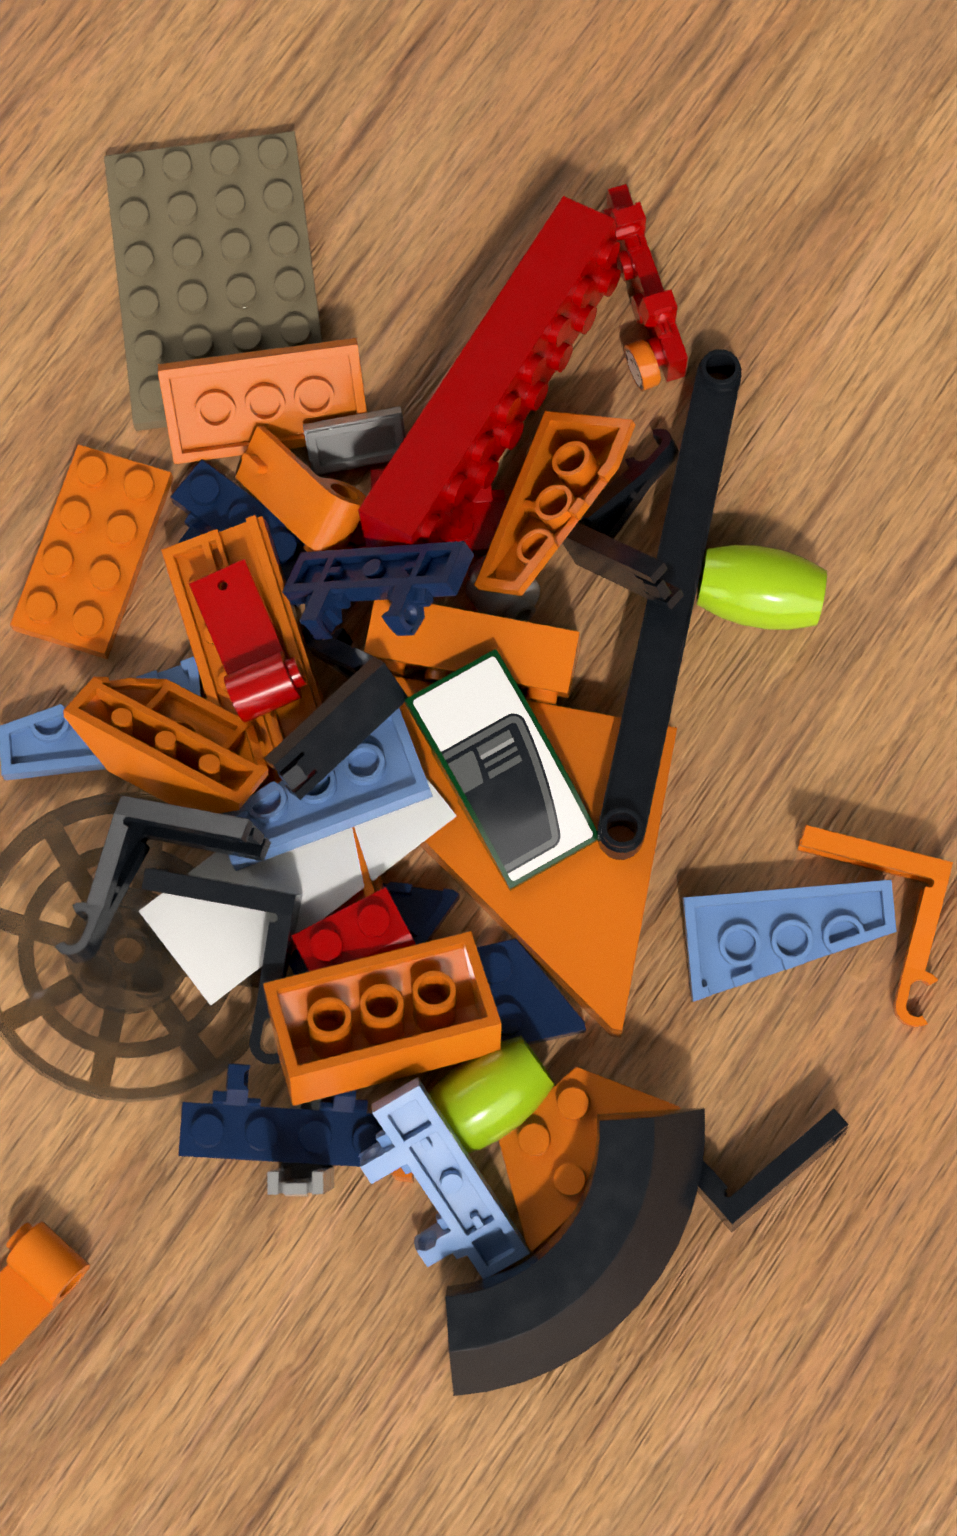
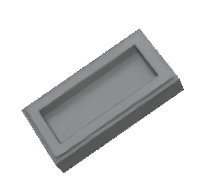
[303,406,406,475]

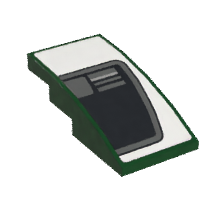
[405,649,597,891]

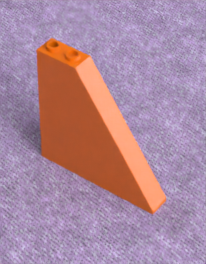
[394,676,677,1038]

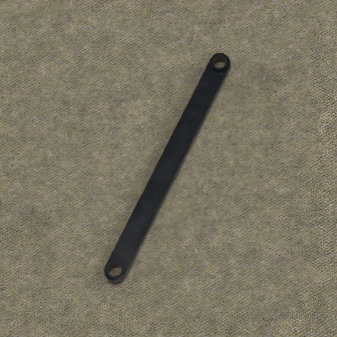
[597,349,742,860]

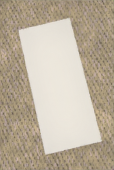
[139,778,457,1005]

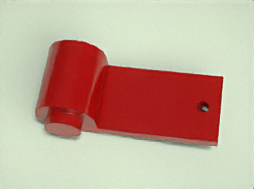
[189,559,307,723]

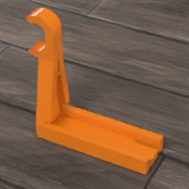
[797,825,953,1028]

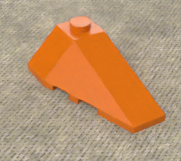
[474,411,636,596]

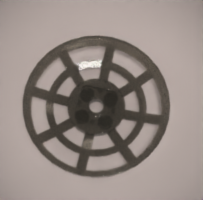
[0,792,270,1102]

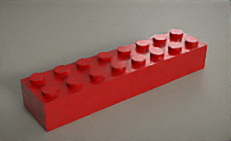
[358,196,621,548]

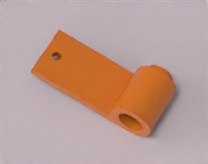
[235,426,366,552]
[0,1222,90,1366]

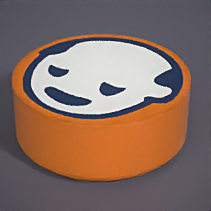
[624,339,661,392]

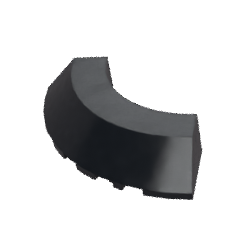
[446,1108,705,1396]

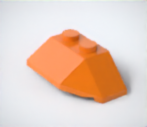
[63,677,268,813]

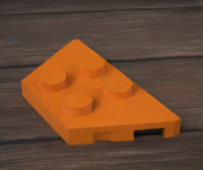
[499,1067,681,1252]

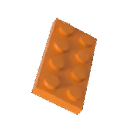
[158,338,367,464]
[10,444,174,660]

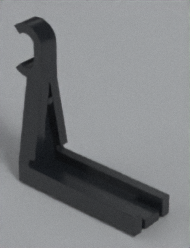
[562,428,684,610]
[264,626,408,800]
[55,795,271,963]
[141,868,303,1064]
[697,1108,848,1232]

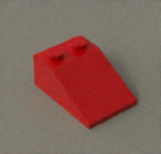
[291,887,416,972]

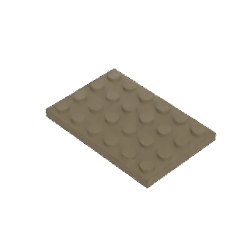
[104,131,322,431]

